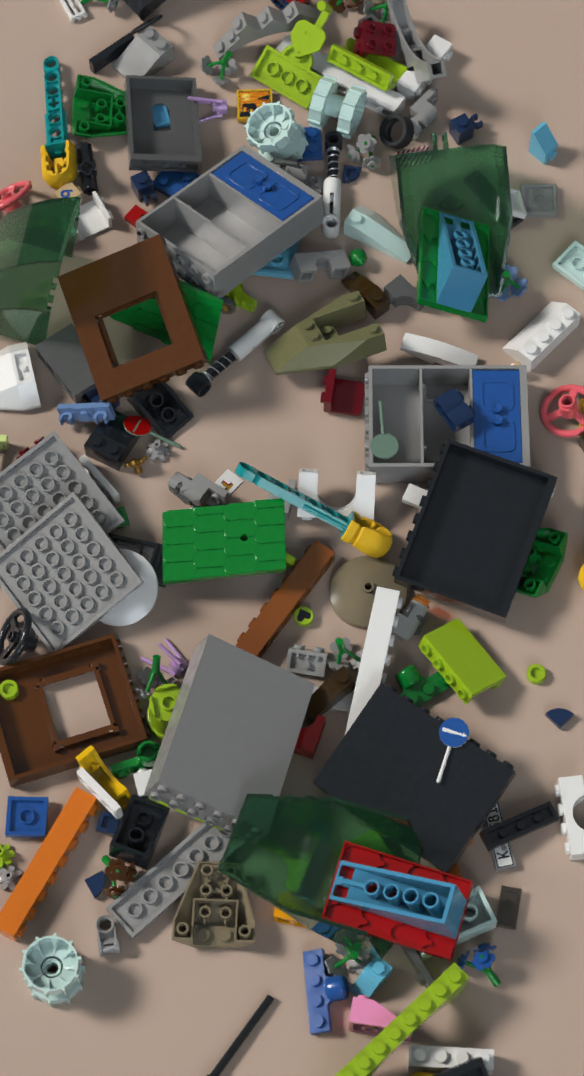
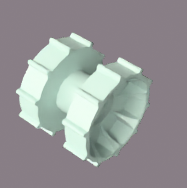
[307,74,368,139]
[244,101,309,163]
[19,933,86,1007]

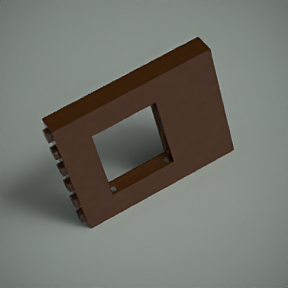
[58,234,209,404]
[0,633,151,788]

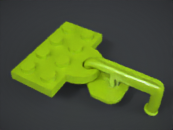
[249,0,333,110]

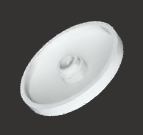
[99,549,159,627]

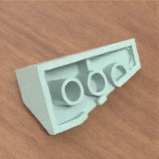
[344,206,416,264]

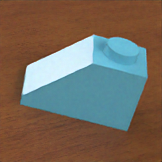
[529,121,558,164]
[350,954,393,999]

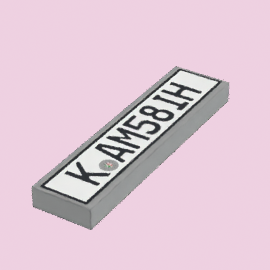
[484,801,516,872]

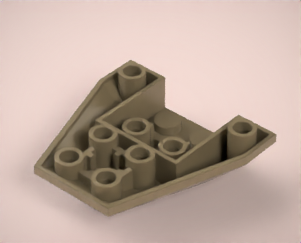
[172,861,256,949]

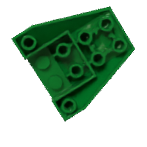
[71,74,127,138]
[516,528,568,598]

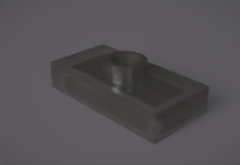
[496,885,522,930]

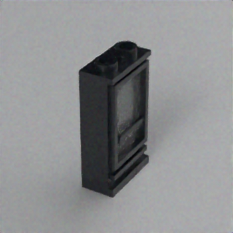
[108,533,166,588]

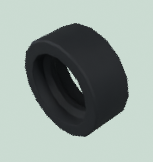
[379,113,414,149]

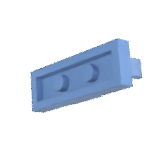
[57,402,116,425]

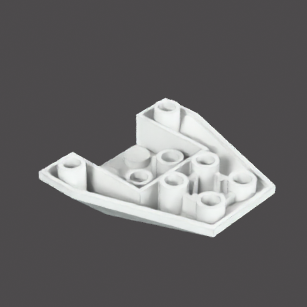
[0,342,41,411]

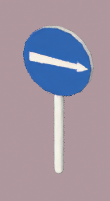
[436,718,469,783]

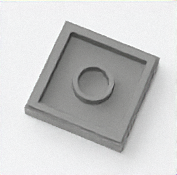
[520,184,558,218]

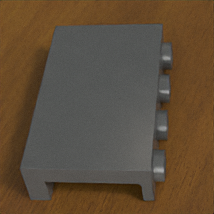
[35,323,96,403]

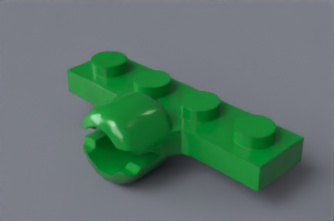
[395,665,451,707]
[110,740,160,779]

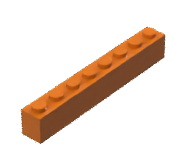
[0,787,100,942]

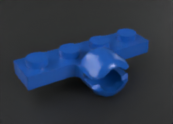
[303,948,349,1035]

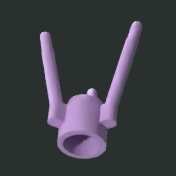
[187,96,227,123]
[140,638,189,677]

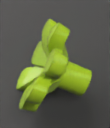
[0,844,15,869]

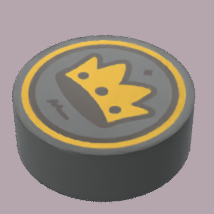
[221,298,236,314]

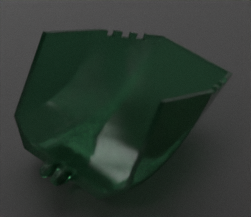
[389,132,513,298]
[0,197,81,345]
[218,794,422,960]

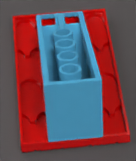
[321,841,474,962]

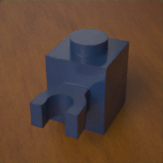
[449,113,483,145]
[130,170,158,207]

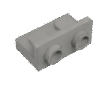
[285,644,329,677]

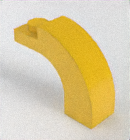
[75,745,132,811]

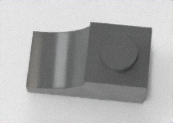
[384,274,425,311]

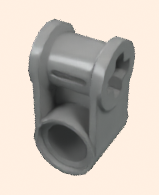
[96,915,121,957]

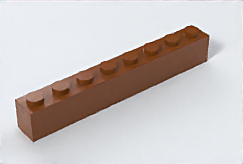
[236,540,335,658]

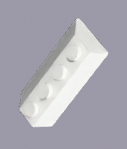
[502,301,581,372]

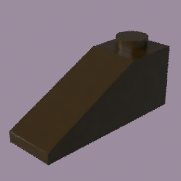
[341,271,390,320]
[305,665,357,724]

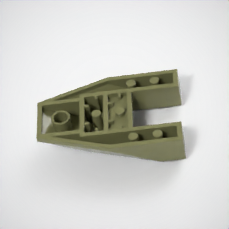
[264,291,387,375]

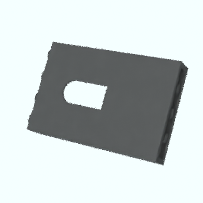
[124,75,202,173]

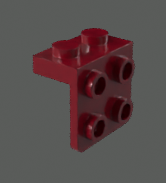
[354,20,396,59]
[320,369,364,416]

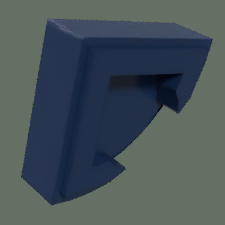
[342,165,362,184]
[545,708,574,729]
[85,870,105,899]

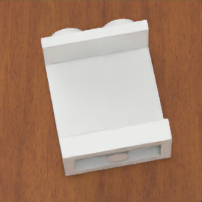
[57,191,114,245]

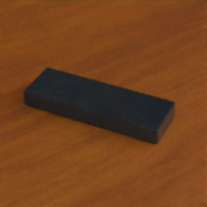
[89,32,134,74]

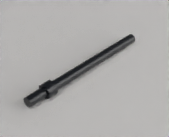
[206,995,274,1076]

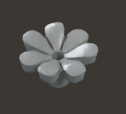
[145,439,170,462]
[0,865,23,892]

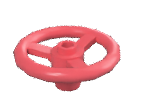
[0,180,32,219]
[540,384,584,438]

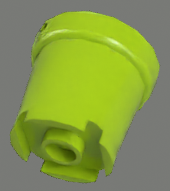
[146,684,180,741]

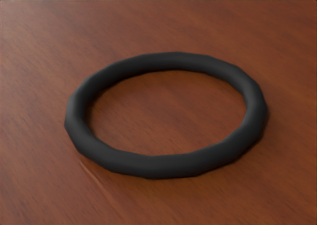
[131,14,163,34]

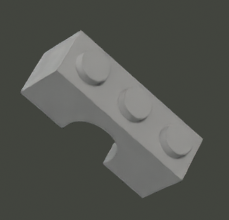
[289,249,351,282]

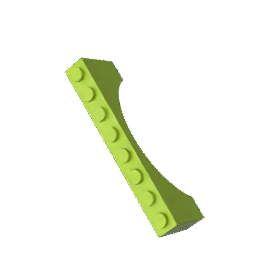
[335,962,469,1076]

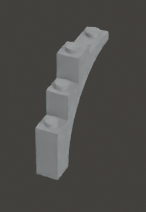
[213,0,327,60]
[387,0,447,83]

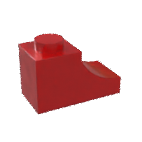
[293,715,326,759]

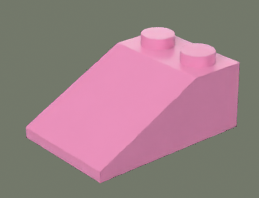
[349,995,412,1042]

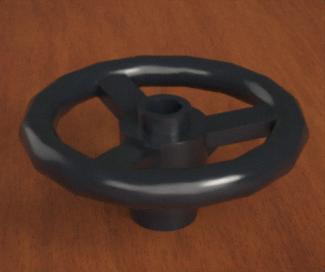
[0,607,38,666]

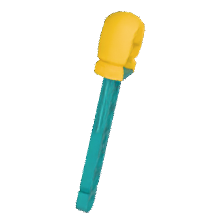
[40,56,77,189]
[235,462,392,558]

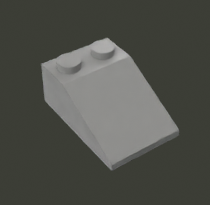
[112,26,174,78]

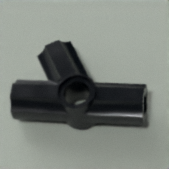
[76,142,98,196]

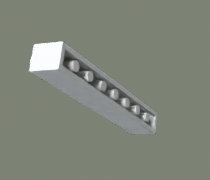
[276,35,405,117]
[345,586,403,735]

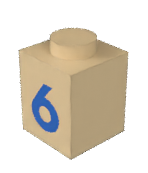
[53,181,83,212]

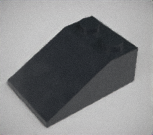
[126,382,194,439]
[84,410,140,471]
[109,795,170,869]

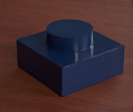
[96,811,121,836]

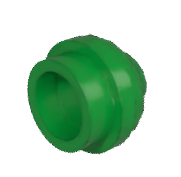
[349,249,367,267]

